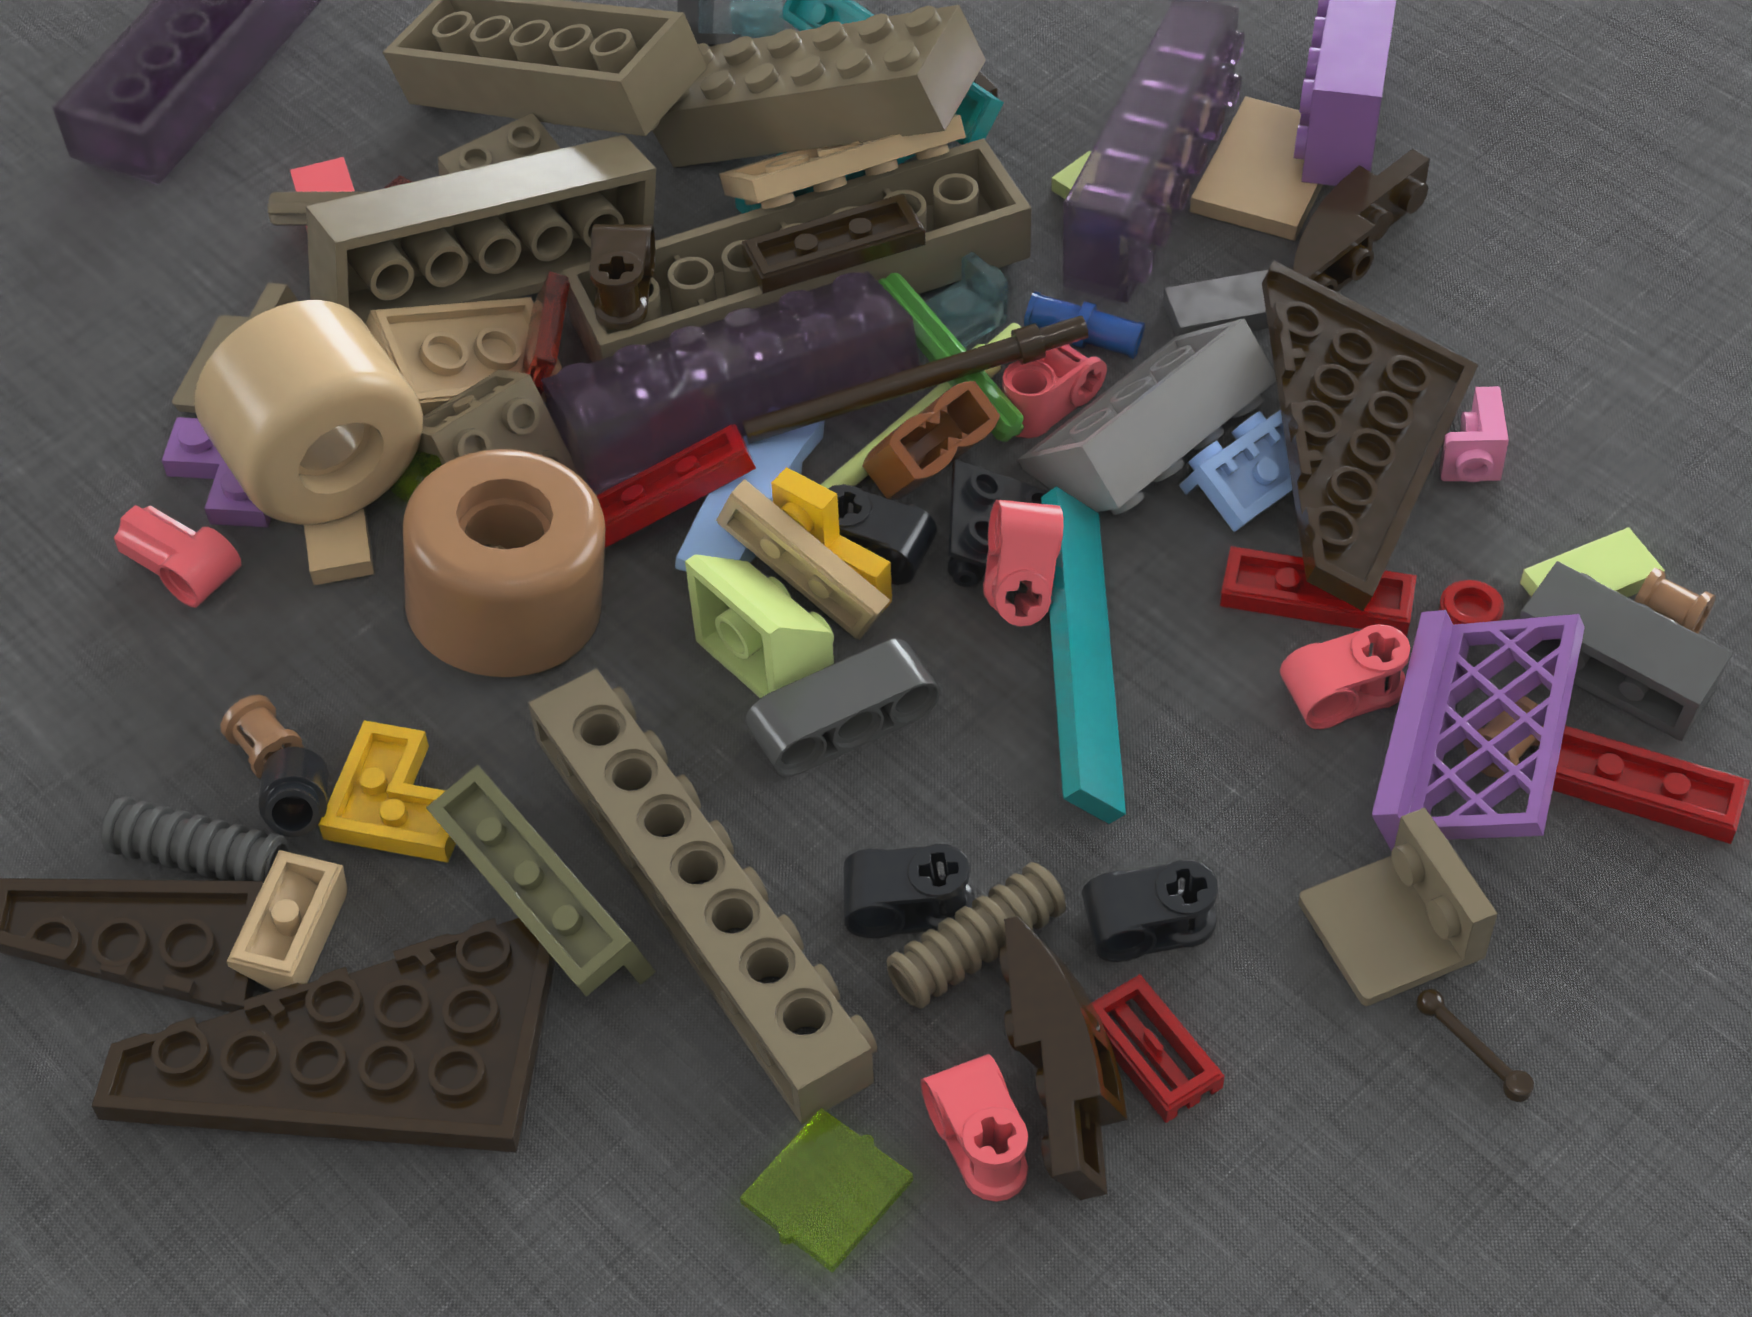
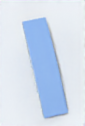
[675,404,825,571]

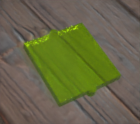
[740,1108,914,1273]

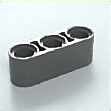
[745,639,941,776]

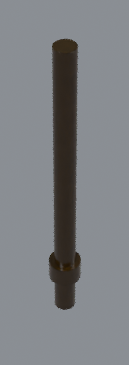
[741,315,1089,444]

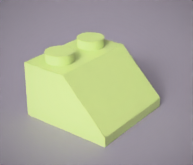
[685,554,834,698]

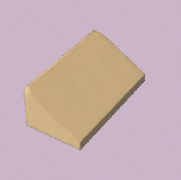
[227,850,347,990]

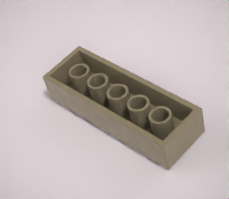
[383,0,707,136]
[652,5,986,167]
[306,135,656,325]

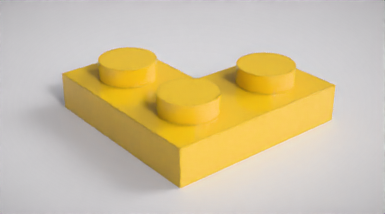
[771,467,892,616]
[318,720,456,863]

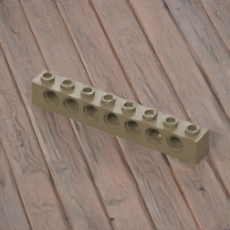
[528,668,877,1124]

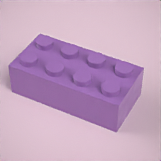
[1294,0,1396,186]

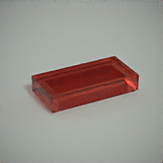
[521,271,570,396]

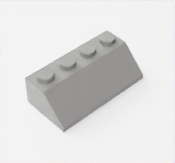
[1018,318,1276,515]

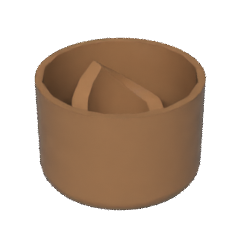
[403,449,606,677]

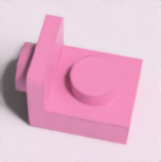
[1439,386,1509,482]

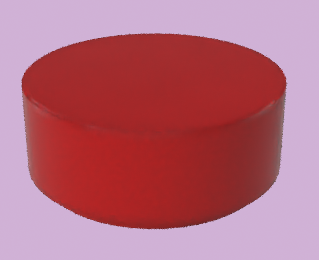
[1438,580,1504,625]

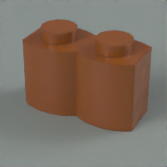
[862,381,1000,500]

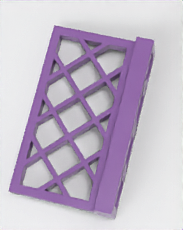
[1372,610,1585,851]

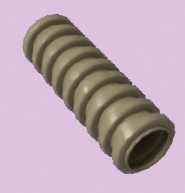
[887,862,1066,1009]

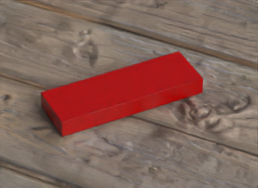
[596,424,756,548]
[1220,546,1417,637]
[1552,725,1750,844]

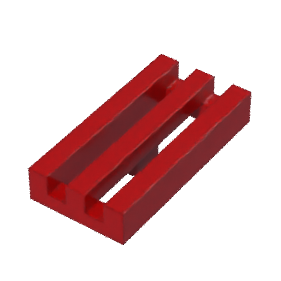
[1091,974,1225,1123]

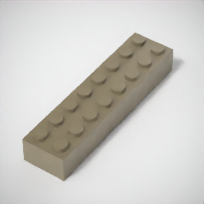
[562,138,1031,395]

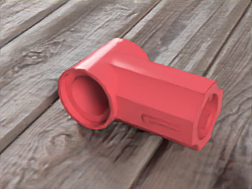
[114,505,242,608]

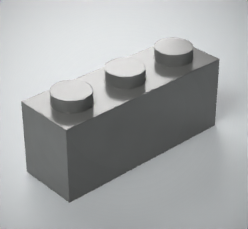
[1519,561,1733,742]

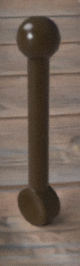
[1416,989,1534,1102]

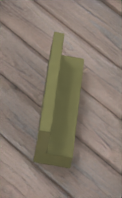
[426,765,656,997]

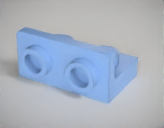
[1179,410,1293,532]

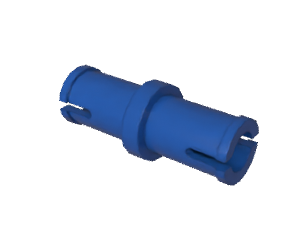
[1024,291,1145,359]

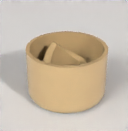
[195,300,423,525]

